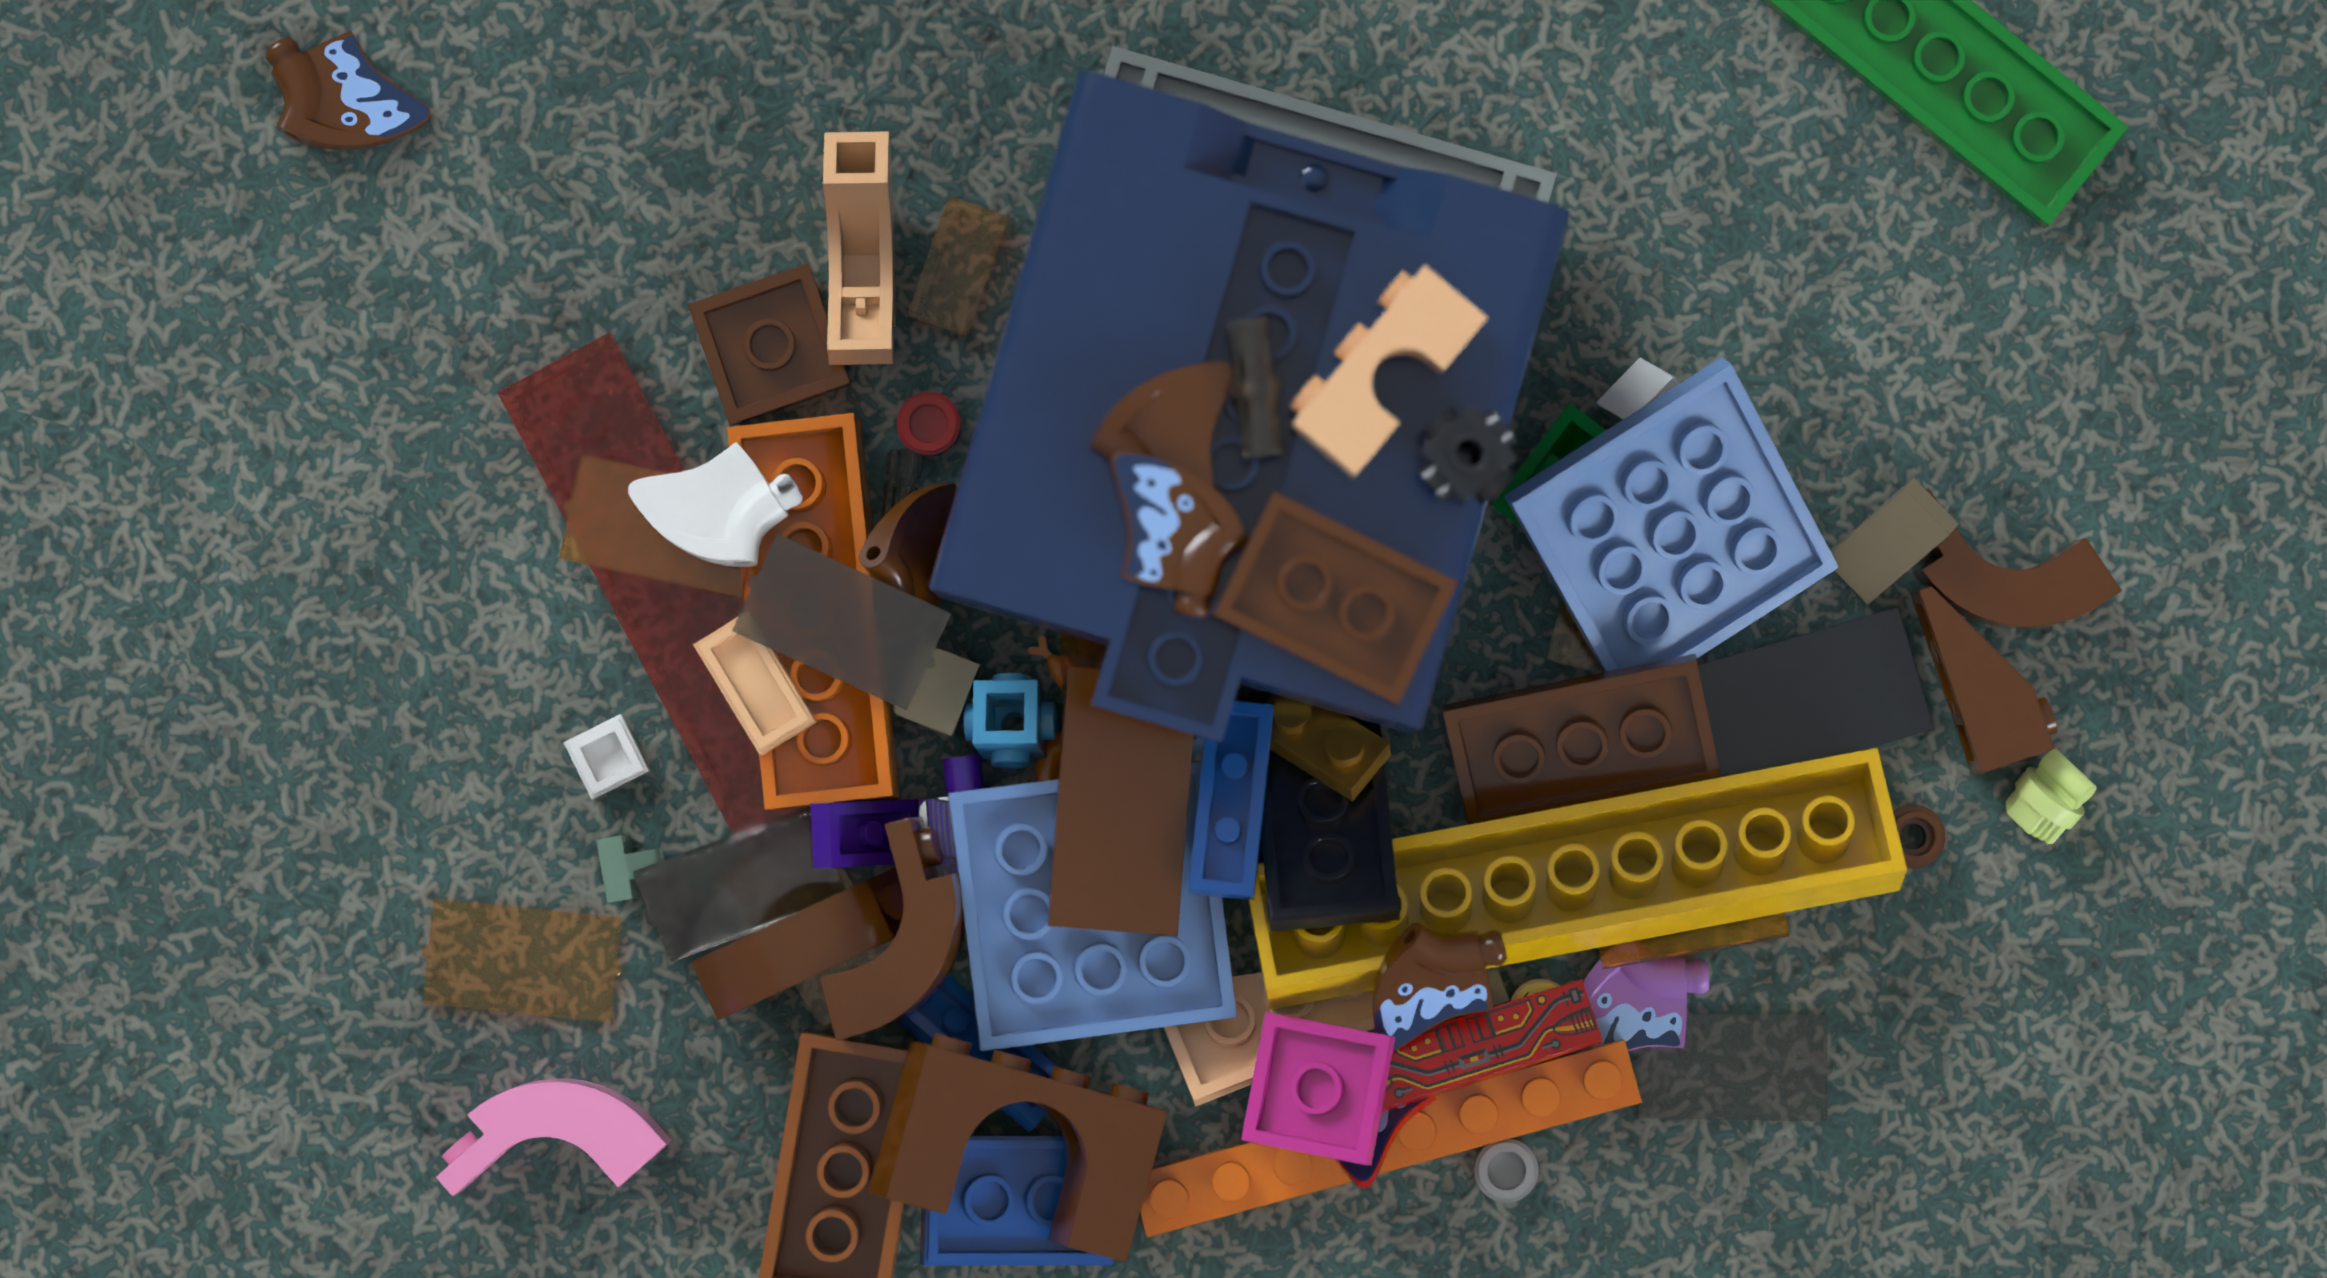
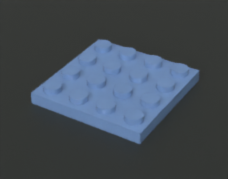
[1504,357,1839,672]
[948,761,1237,1051]

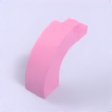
[436,1079,672,1196]

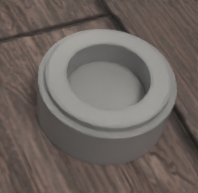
[1473,1138,1539,1203]

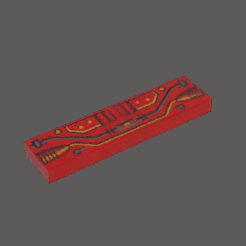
[1381,979,1603,1113]

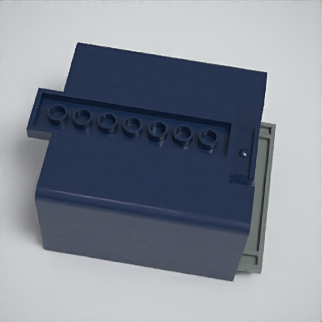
[929,46,1570,743]

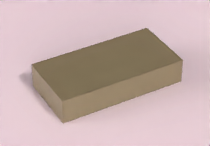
[1831,478,1959,604]

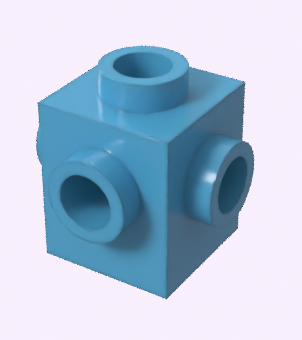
[964,673,1058,769]

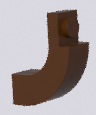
[1913,488,2122,629]
[820,817,965,1041]
[691,867,904,1020]

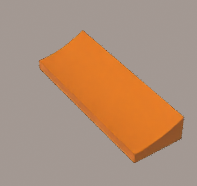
[727,413,900,811]

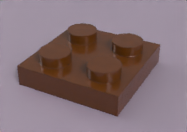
[688,263,851,427]

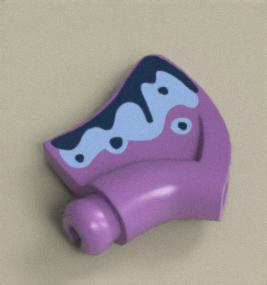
[1576,940,1709,1052]

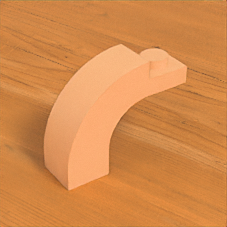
[823,131,896,365]

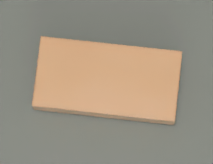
[693,611,817,756]

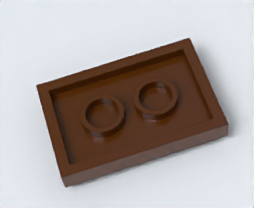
[1213,492,1458,705]

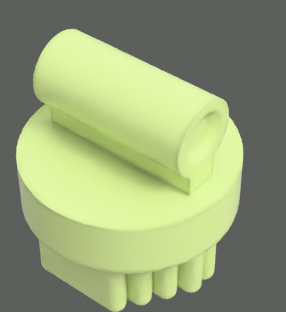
[2006,749,2097,844]

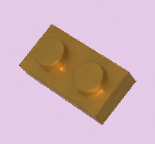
[1265,694,1391,802]

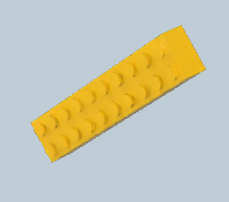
[1248,748,1907,1010]

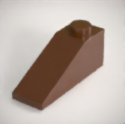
[1910,586,2057,774]

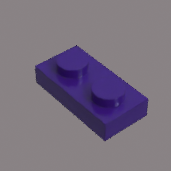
[810,799,918,869]

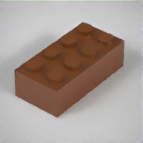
[759,1029,909,1278]

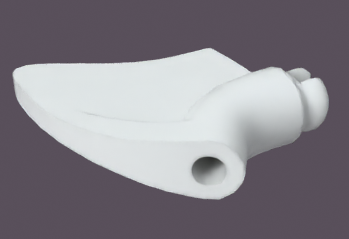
[628,442,803,567]

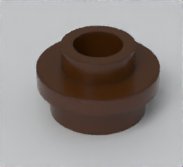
[1893,805,1945,869]

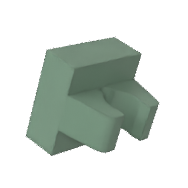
[596,834,667,903]

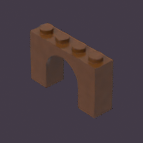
[868,1033,1168,1262]

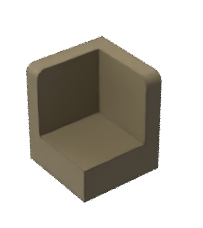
[894,641,982,737]

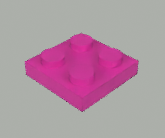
[1241,1012,1395,1165]

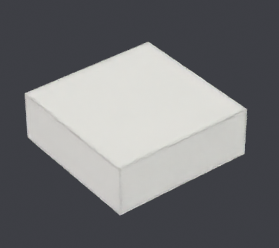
[563,714,650,800]

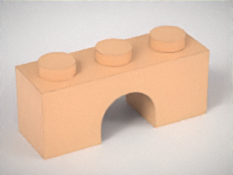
[1290,265,1488,480]

